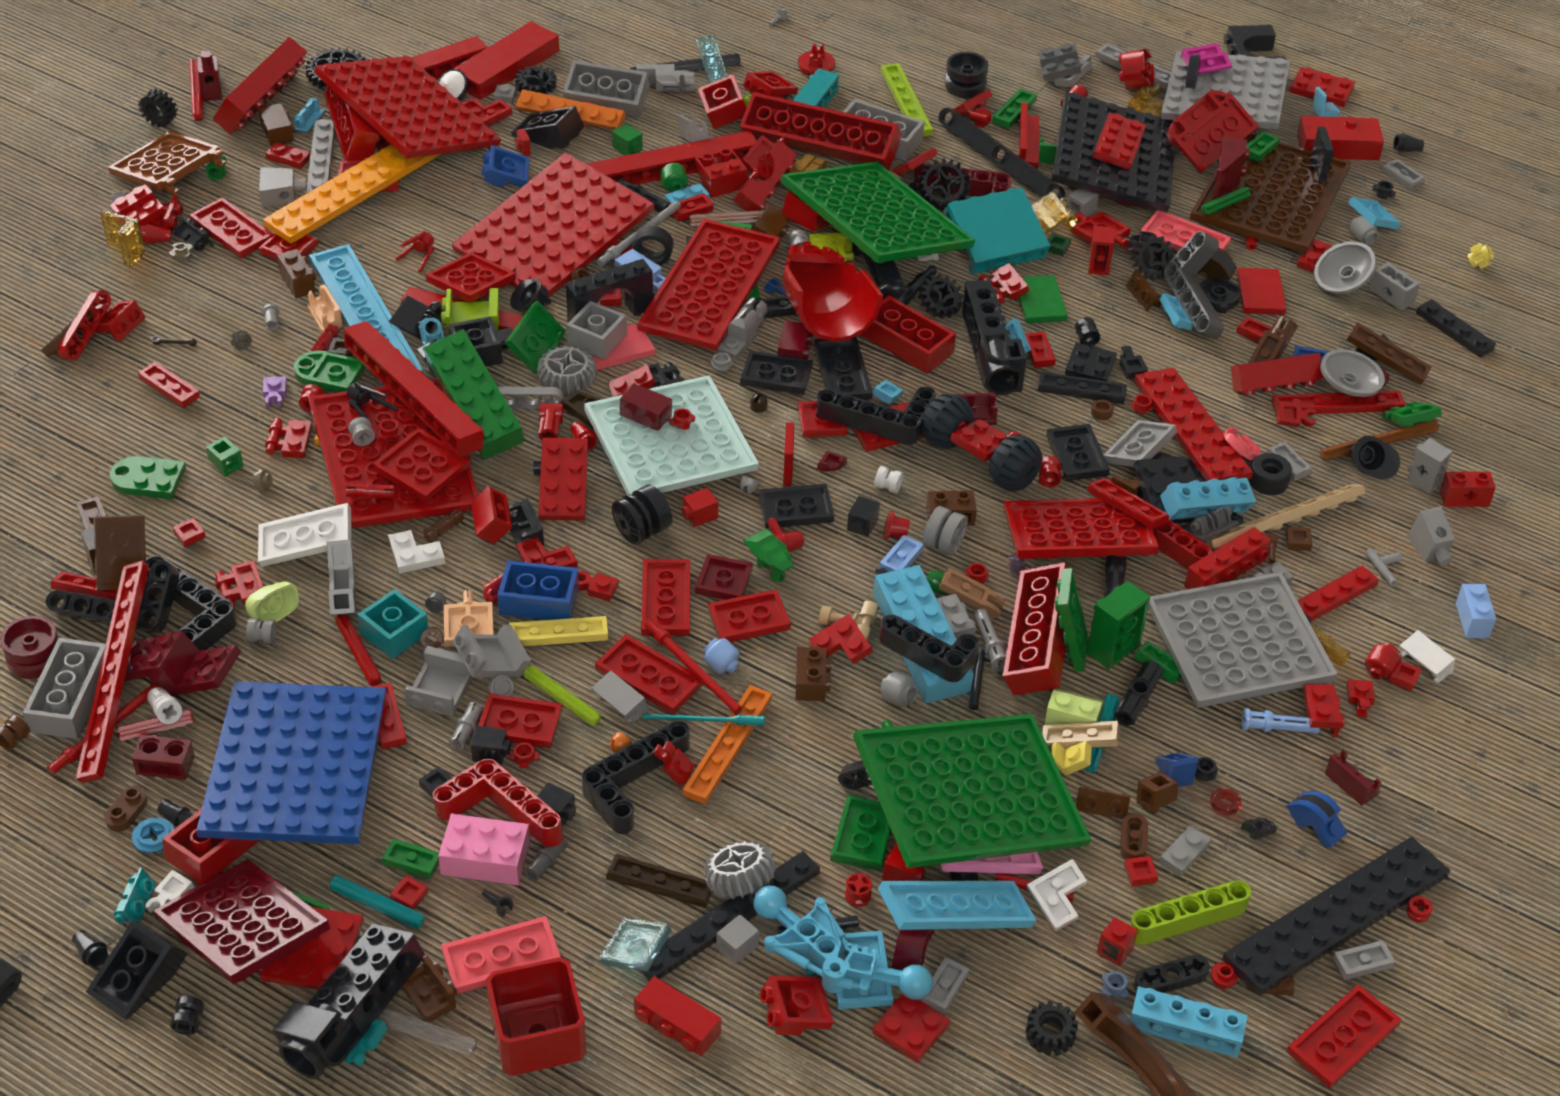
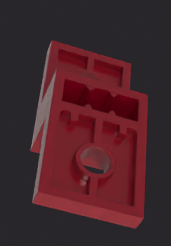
[124,631,241,696]

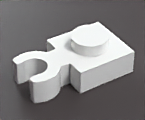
[145,870,195,913]

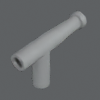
[1365,548,1402,587]

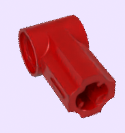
[538,403,563,440]

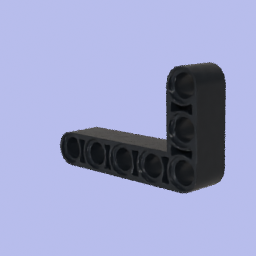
[816,387,936,444]
[146,556,237,651]
[46,560,179,633]
[582,721,690,834]

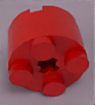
[1119,48,1155,90]

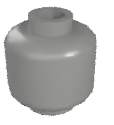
[880,672,918,707]

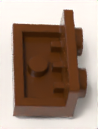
[401,954,457,1024]

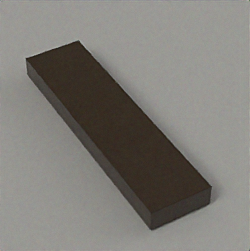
[606,854,713,908]

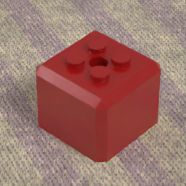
[486,957,587,1076]

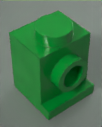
[206,436,244,477]

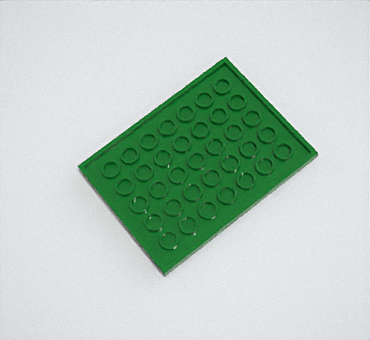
[780,162,975,263]
[852,714,1092,868]

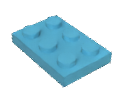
[836,931,893,1010]

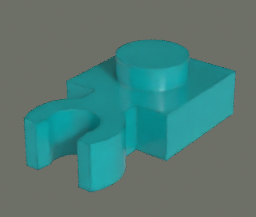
[344,1020,388,1067]

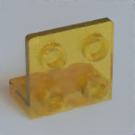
[100,210,145,267]

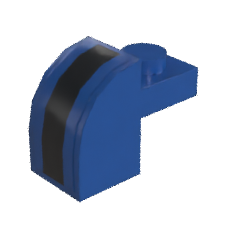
[1286,791,1347,848]

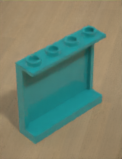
[945,187,1050,275]

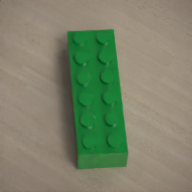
[423,329,524,460]

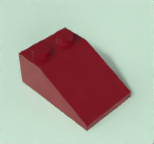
[1212,136,1250,201]

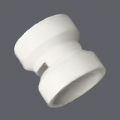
[874,466,904,494]

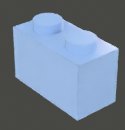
[1456,584,1496,638]

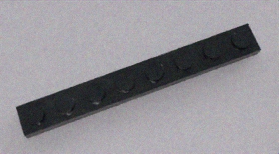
[635,851,820,981]

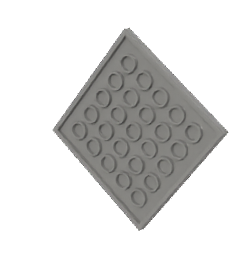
[1161,51,1290,130]
[1148,572,1338,708]

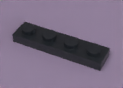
[1416,299,1496,358]

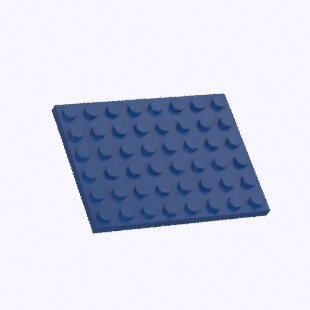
[196,681,386,844]

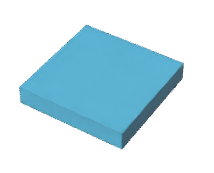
[1348,197,1401,230]

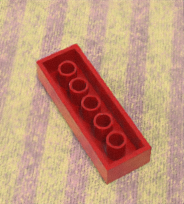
[212,36,307,135]
[324,63,380,160]
[1003,562,1068,696]

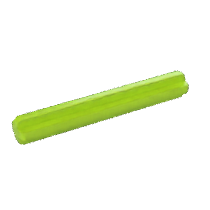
[524,665,601,726]

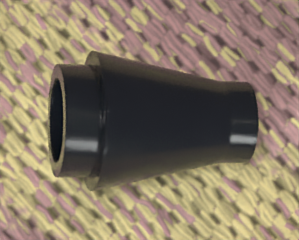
[1393,133,1424,152]
[72,930,108,967]

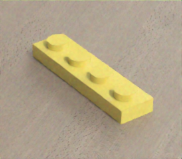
[509,616,608,646]

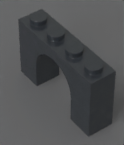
[1224,25,1286,60]
[566,259,653,323]

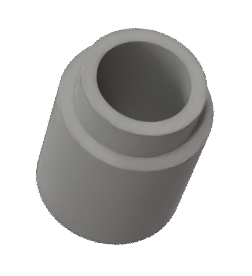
[1349,216,1379,245]

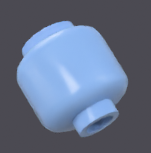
[703,638,740,674]

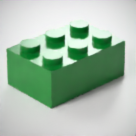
[1087,581,1150,670]

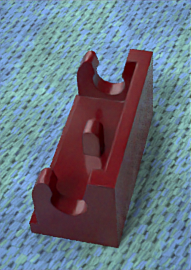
[954,392,998,425]
[1325,749,1382,806]

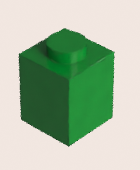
[612,123,643,156]

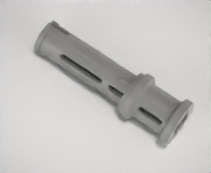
[973,609,1006,672]

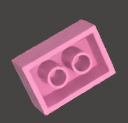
[438,814,530,885]

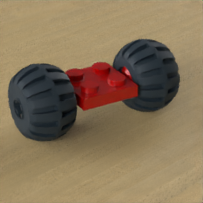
[922,394,1043,491]

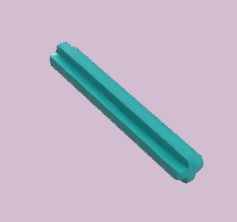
[1084,694,1119,773]
[330,875,425,929]

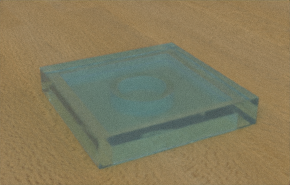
[599,918,672,972]

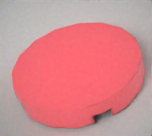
[1223,427,1262,462]

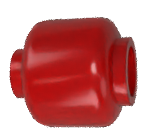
[1365,643,1402,680]

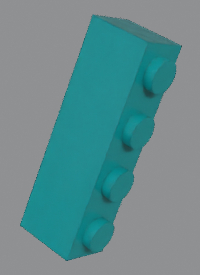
[793,68,839,108]

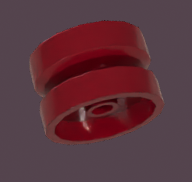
[0,615,58,679]

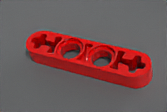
[58,290,111,360]

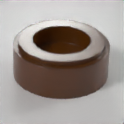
[1091,400,1114,420]

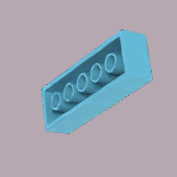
[873,565,974,704]

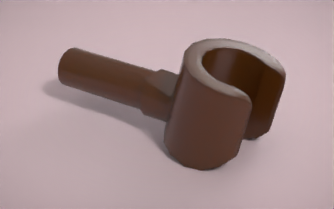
[1266,532,1279,563]

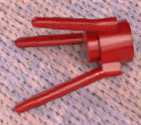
[395,230,435,272]

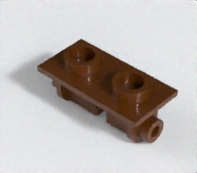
[1126,269,1162,311]
[1076,787,1131,819]

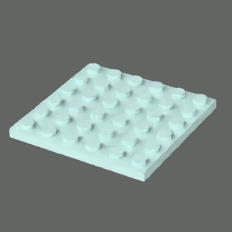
[584,375,759,495]

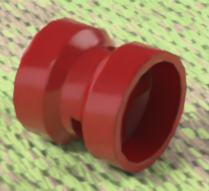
[1038,456,1061,488]

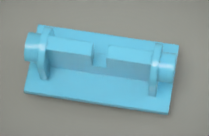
[293,98,325,133]

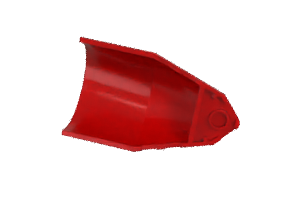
[783,241,883,342]

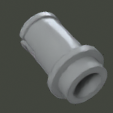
[262,303,280,331]

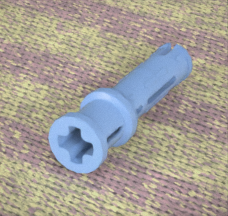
[1241,708,1320,734]

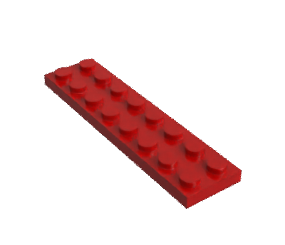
[1134,368,1253,481]

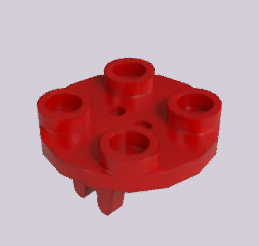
[798,43,835,75]

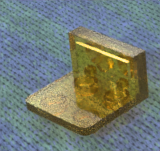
[1032,191,1078,235]

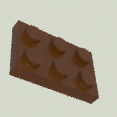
[93,515,147,590]

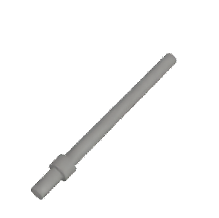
[596,201,681,267]

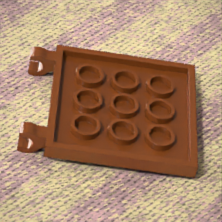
[108,131,227,195]

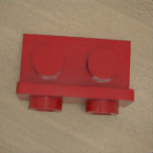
[149,195,183,234]
[95,300,145,342]

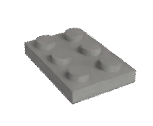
[1104,420,1177,468]

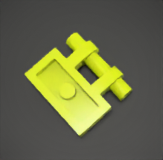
[809,233,854,262]

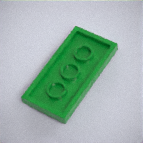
[1055,568,1089,672]

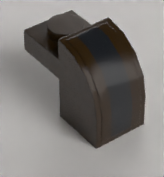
[1197,247,1237,281]

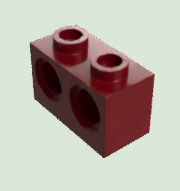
[132,735,195,780]

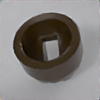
[750,393,768,413]

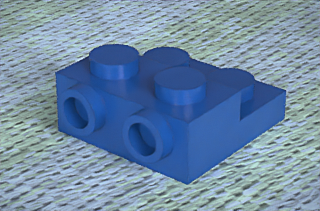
[481,145,529,187]

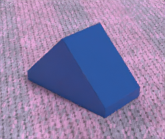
[1155,752,1198,787]

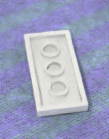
[258,503,351,567]

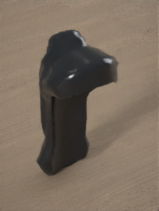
[878,265,937,305]

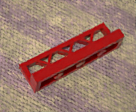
[1019,102,1039,169]

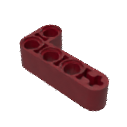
[891,880,936,971]

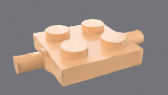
[444,590,494,647]

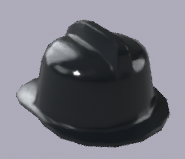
[510,279,551,310]
[1350,435,1400,480]

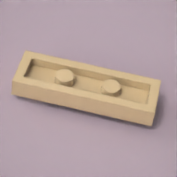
[1042,721,1120,750]

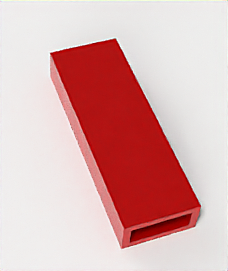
[454,21,559,100]

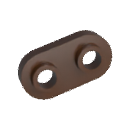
[104,786,148,832]
[1120,813,1148,859]

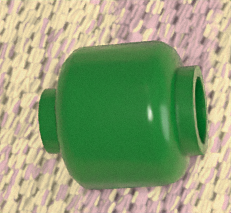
[660,163,688,192]

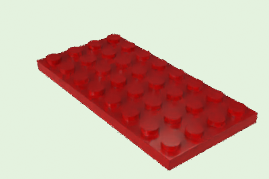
[637,218,780,351]

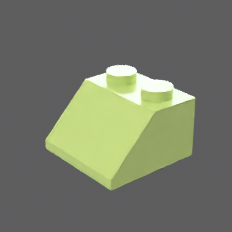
[1044,688,1104,725]

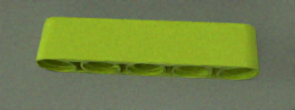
[1130,880,1251,945]

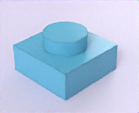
[872,380,903,405]

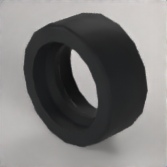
[633,226,673,265]

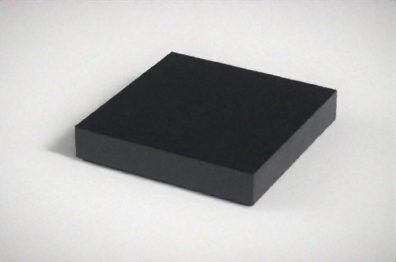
[1310,127,1334,183]

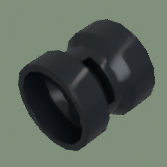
[1074,317,1101,347]
[170,996,205,1035]

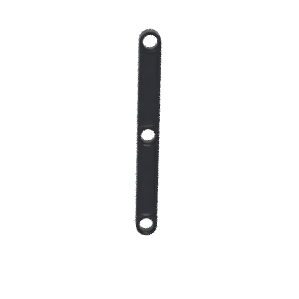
[938,108,1065,203]

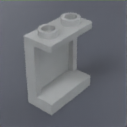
[453,625,531,677]
[405,646,473,716]

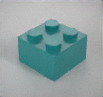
[357,589,429,659]

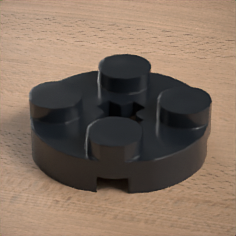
[1200,277,1241,314]

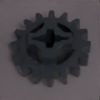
[515,65,557,94]
[1131,235,1175,281]
[918,274,964,319]

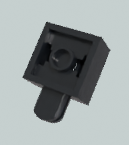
[448,316,514,366]

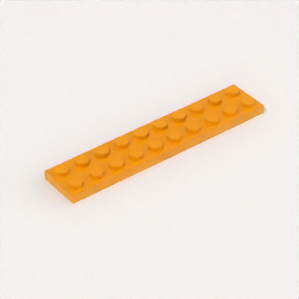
[263,144,441,244]

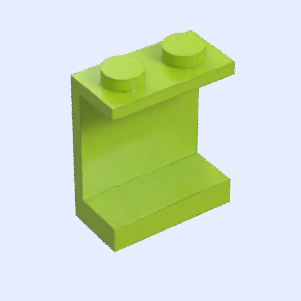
[441,288,500,333]

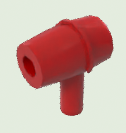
[767,518,804,552]

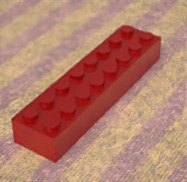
[740,92,902,170]

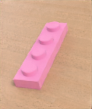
[940,852,1043,875]

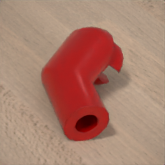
[483,575,503,603]

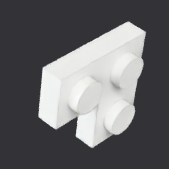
[388,530,445,574]
[1027,859,1087,932]

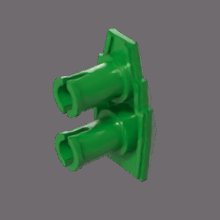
[743,529,794,582]

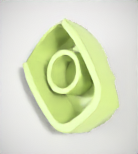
[246,581,299,622]

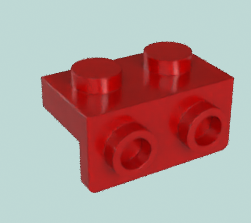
[1303,684,1345,737]

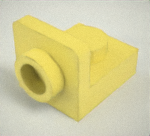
[1051,740,1092,776]

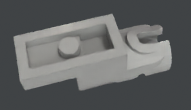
[636,64,694,93]
[717,298,767,362]

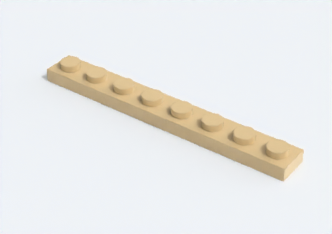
[1202,484,1365,552]

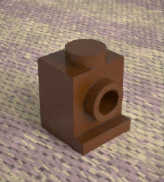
[1137,772,1178,814]

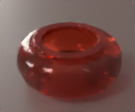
[1210,788,1242,816]

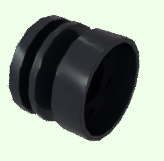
[611,484,672,545]

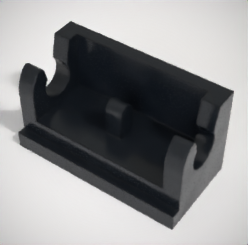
[509,498,544,545]

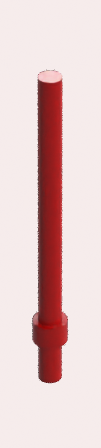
[644,618,742,715]
[47,683,156,775]

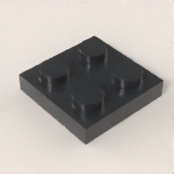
[1065,343,1117,381]

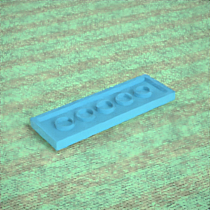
[878,881,1037,930]

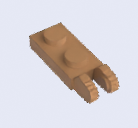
[938,567,1005,619]

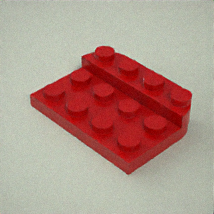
[1166,90,1259,174]

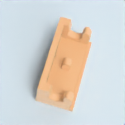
[307,285,343,333]

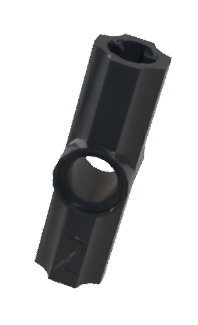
[1114,661,1163,727]

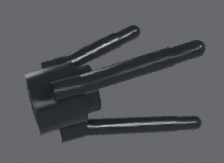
[347,382,398,421]

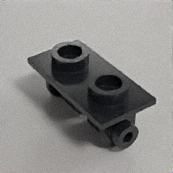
[174,215,214,251]

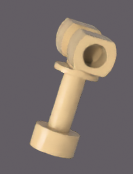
[818,601,878,641]

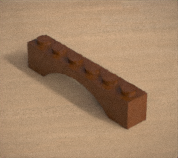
[1075,992,1197,1096]

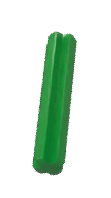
[1201,187,1251,215]

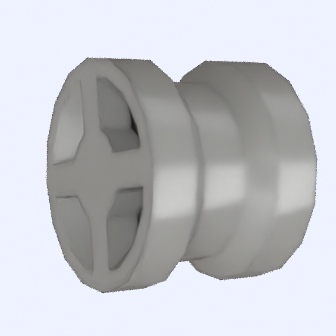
[348,417,375,446]

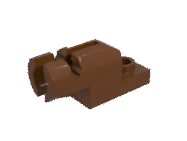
[1248,316,1298,363]

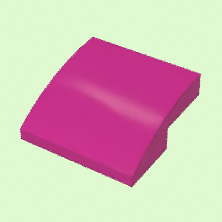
[1181,43,1232,75]

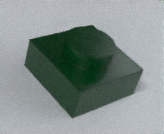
[1048,233,1071,256]

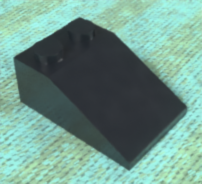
[511,106,585,149]
[86,920,188,1020]

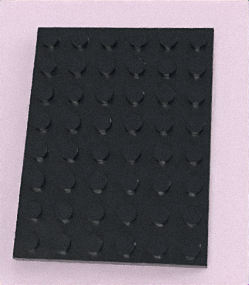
[1051,92,1175,212]

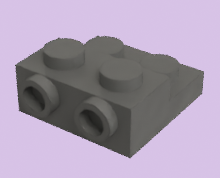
[1038,43,1082,82]

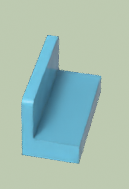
[1313,87,1340,117]

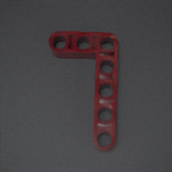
[913,164,1012,197]

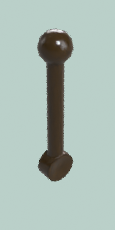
[152,336,197,347]

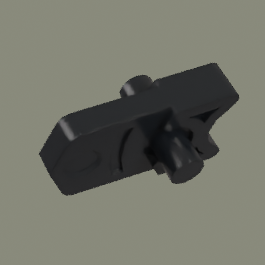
[1241,817,1277,840]

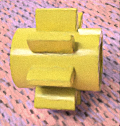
[1468,243,1494,269]

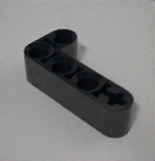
[852,242,903,287]
[879,615,979,682]

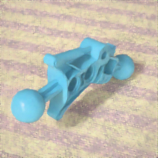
[753,886,933,1000]

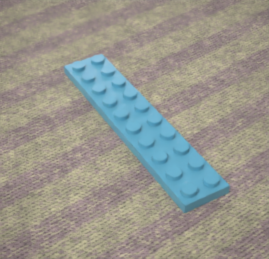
[309,244,424,387]

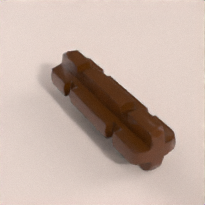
[423,509,464,542]

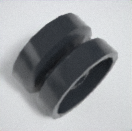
[945,52,989,98]

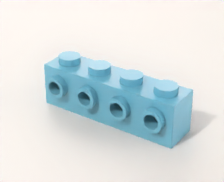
[1160,477,1256,520]
[1130,986,1248,1058]

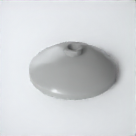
[1314,241,1377,294]
[1320,349,1385,397]

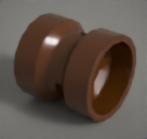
[0,715,30,751]

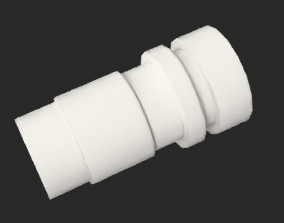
[147,687,182,724]

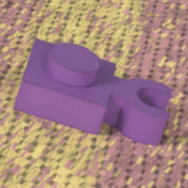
[263,376,287,409]

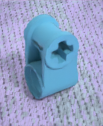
[419,318,444,346]

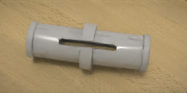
[449,702,483,750]

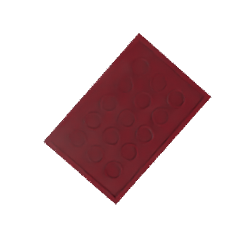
[153,859,330,985]

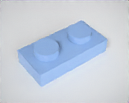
[879,535,924,572]

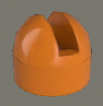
[610,732,632,753]

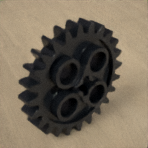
[305,48,365,89]

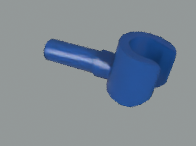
[764,278,786,296]

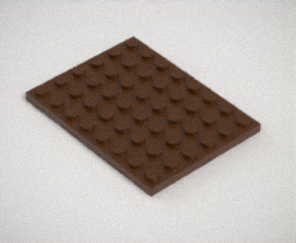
[1190,134,1351,253]

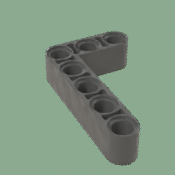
[1164,231,1224,339]

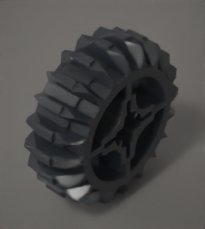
[917,158,971,212]

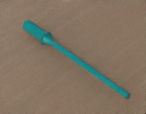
[643,714,766,726]

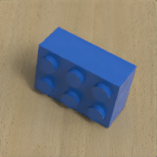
[498,560,579,620]

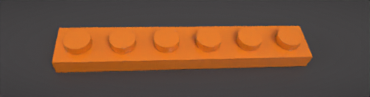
[515,89,626,130]
[683,685,772,805]

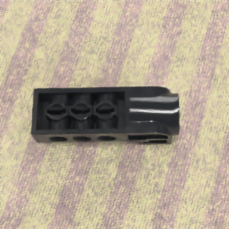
[962,280,1027,395]
[272,923,425,1079]

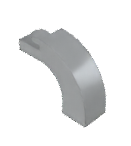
[326,540,356,615]

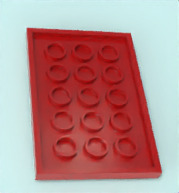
[1004,497,1159,559]

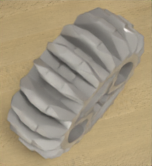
[537,345,596,395]
[704,840,776,899]

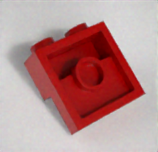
[743,71,799,98]
[110,185,166,234]
[760,975,834,1035]

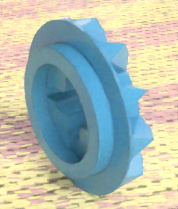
[132,818,174,855]

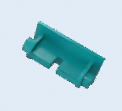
[114,867,156,924]

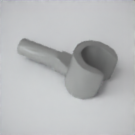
[769,6,788,26]

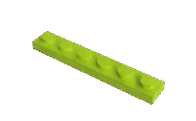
[881,63,933,137]

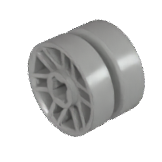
[923,506,968,556]

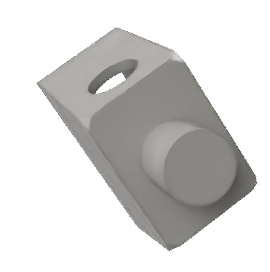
[259,167,307,207]
[1407,506,1455,566]

